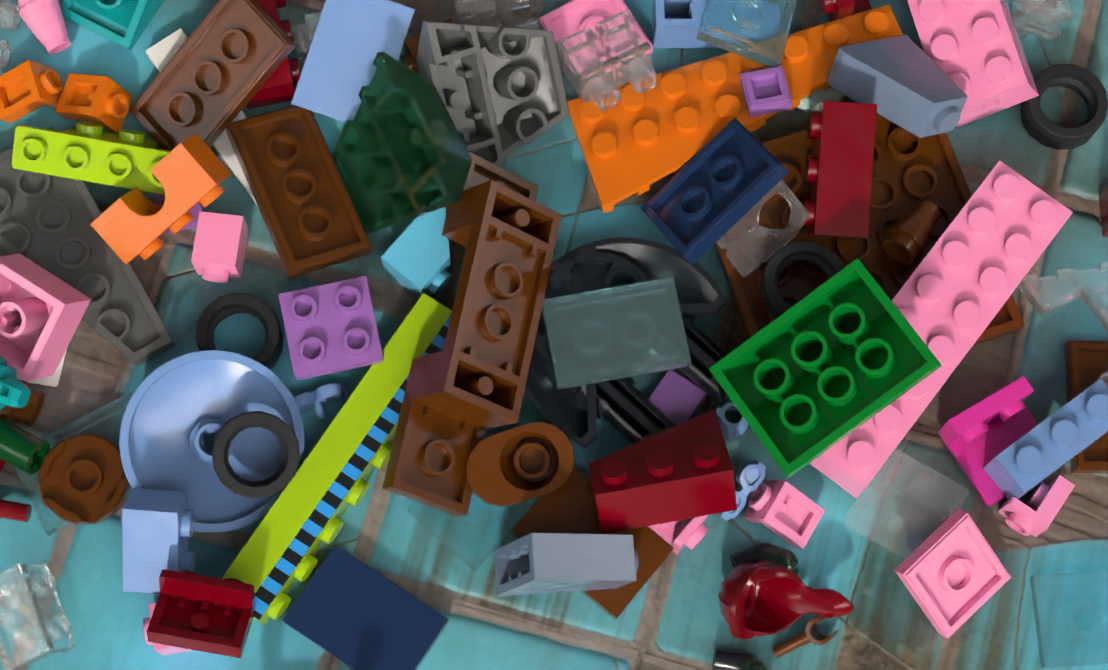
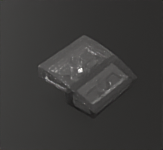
[842,448,971,560]

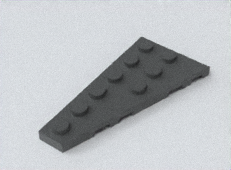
[0,126,176,367]

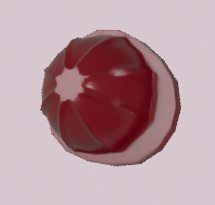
[718,560,854,640]

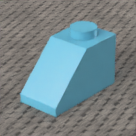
[381,193,452,298]

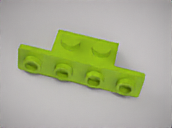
[12,121,171,195]

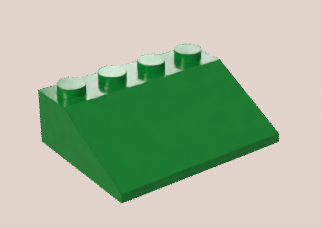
[709,258,942,479]

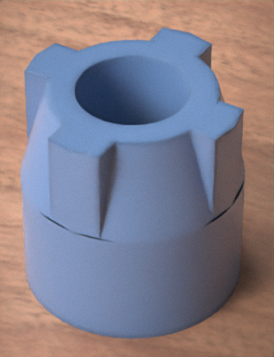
[716,401,749,440]

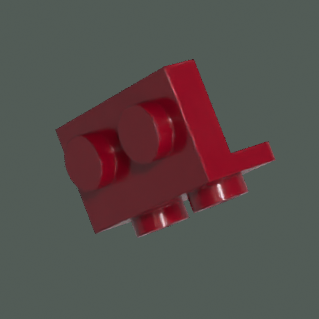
[147,569,255,658]

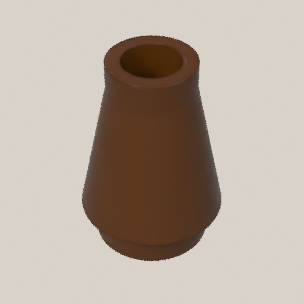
[882,200,941,265]

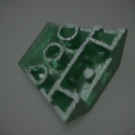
[331,52,473,234]

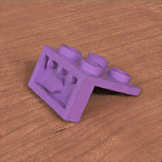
[278,276,384,380]

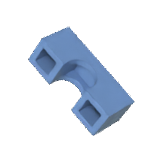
[983,379,1108,499]

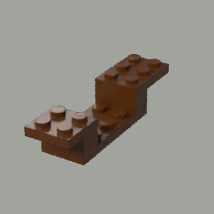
[382,152,562,517]

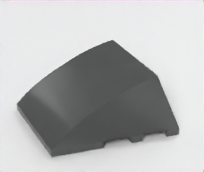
[416,21,569,179]

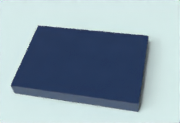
[640,118,789,265]
[282,544,449,670]

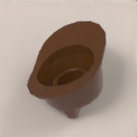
[466,422,575,506]

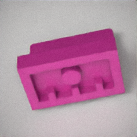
[938,376,1038,507]

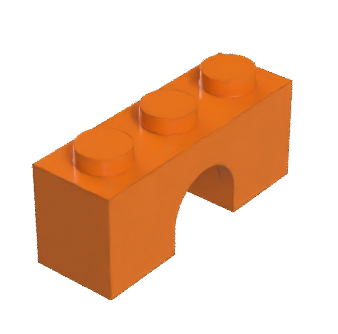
[90,133,232,264]

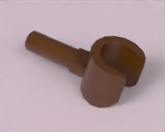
[772,615,838,658]

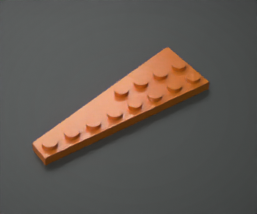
[567,4,903,213]

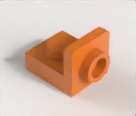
[0,60,63,123]
[55,73,133,133]

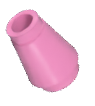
[18,0,72,55]

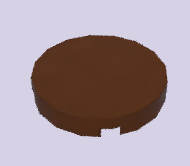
[39,434,131,525]

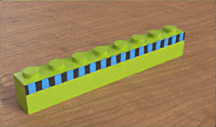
[221,293,452,626]

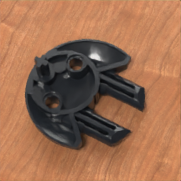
[524,237,728,448]

